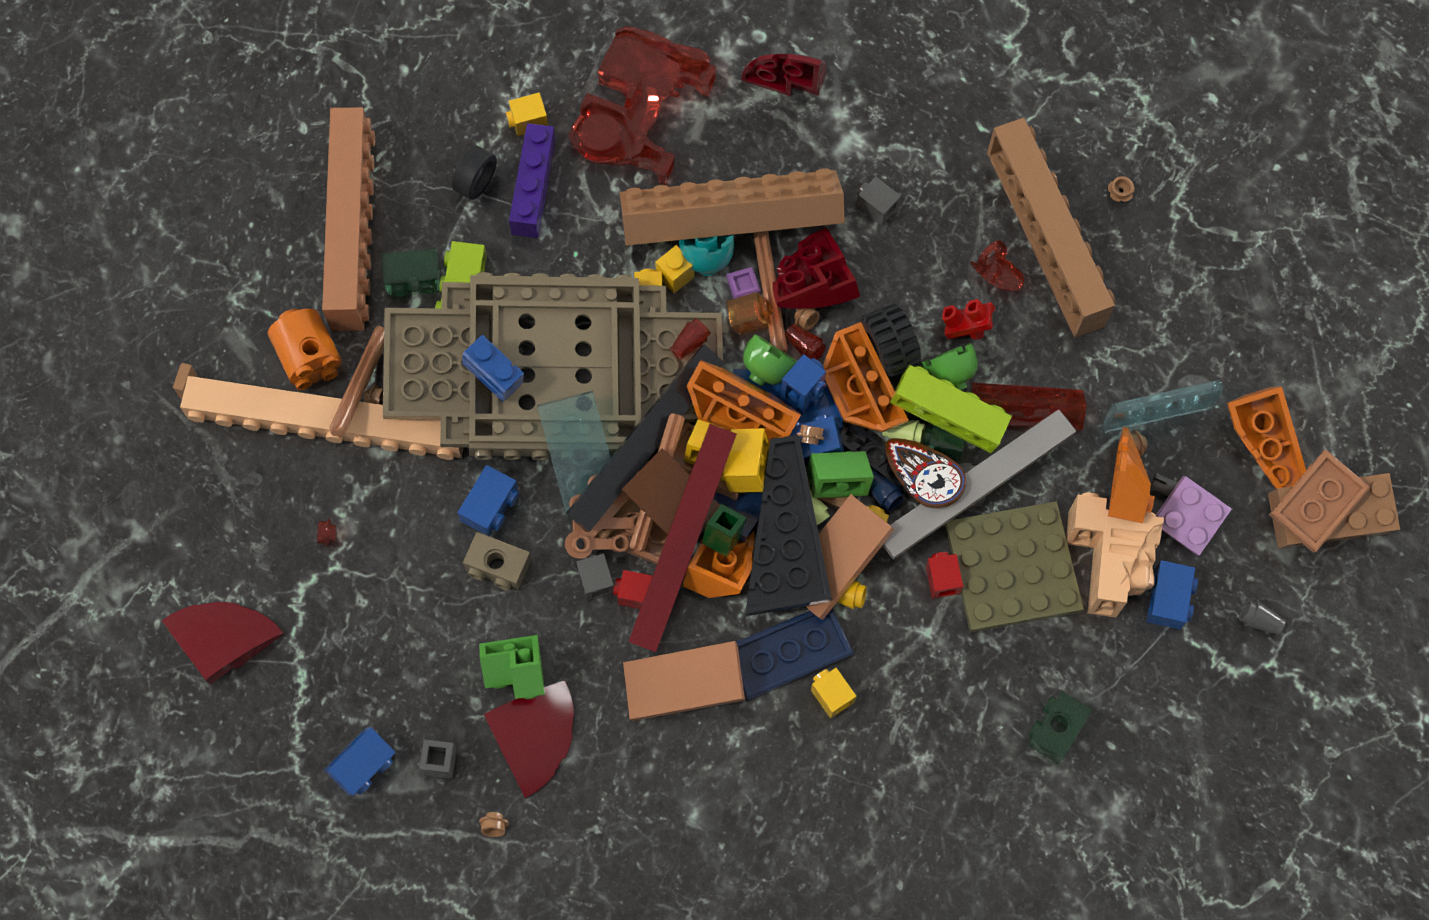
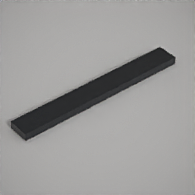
[566,344,725,532]

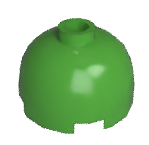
[743,334,797,386]
[921,343,978,390]

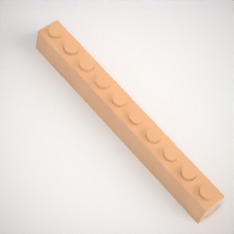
[180,376,464,460]

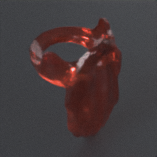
[970,240,1025,292]

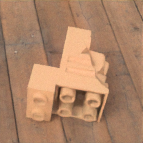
[1066,492,1164,617]

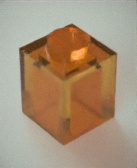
[726,292,773,335]

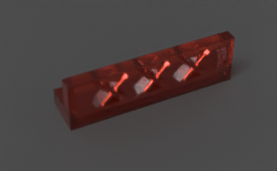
[971,382,1087,430]

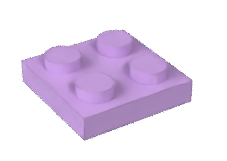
[1156,476,1232,556]

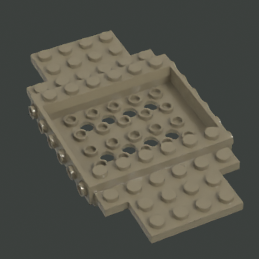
[383,272,723,461]

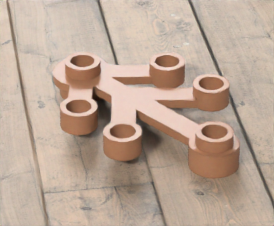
[565,472,639,559]

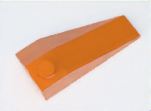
[1227,386,1306,489]
[1108,427,1155,523]
[683,529,755,598]

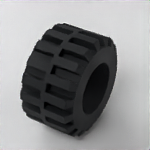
[860,303,921,380]

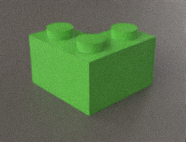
[479,635,545,699]

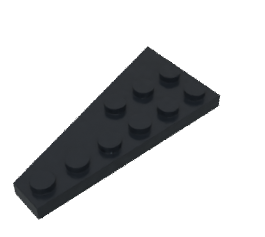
[745,435,832,617]

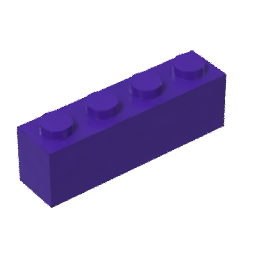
[509,123,556,238]

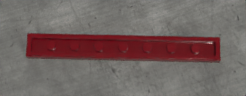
[628,424,737,652]

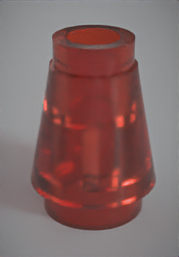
[670,318,711,360]
[785,324,826,360]

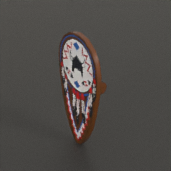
[885,438,967,509]

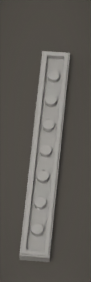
[882,410,1076,560]

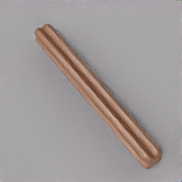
[753,231,787,353]
[329,326,384,437]
[630,413,685,552]

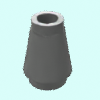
[1239,600,1286,635]

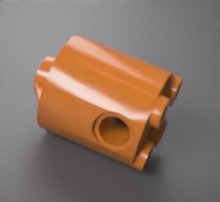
[267,309,342,391]

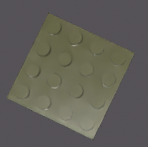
[945,501,1084,633]

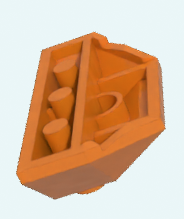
[823,322,908,432]
[687,360,801,444]

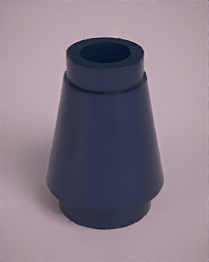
[870,470,905,512]

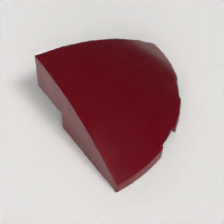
[741,54,826,96]
[772,227,860,309]
[162,602,284,685]
[484,680,574,799]

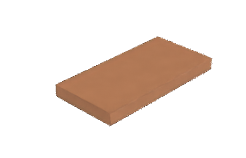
[806,494,895,620]
[623,641,745,721]

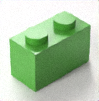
[806,451,874,498]

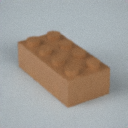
[1268,473,1400,549]

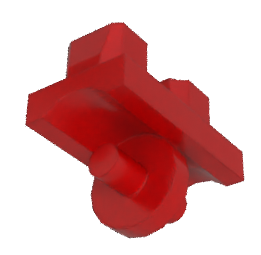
[942,299,995,340]

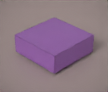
[726,267,761,302]

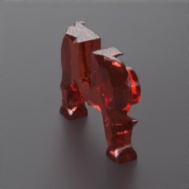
[568,26,717,185]

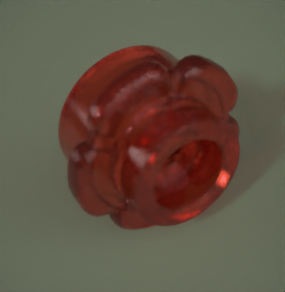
[317,518,337,546]

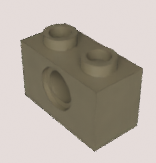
[463,532,532,591]

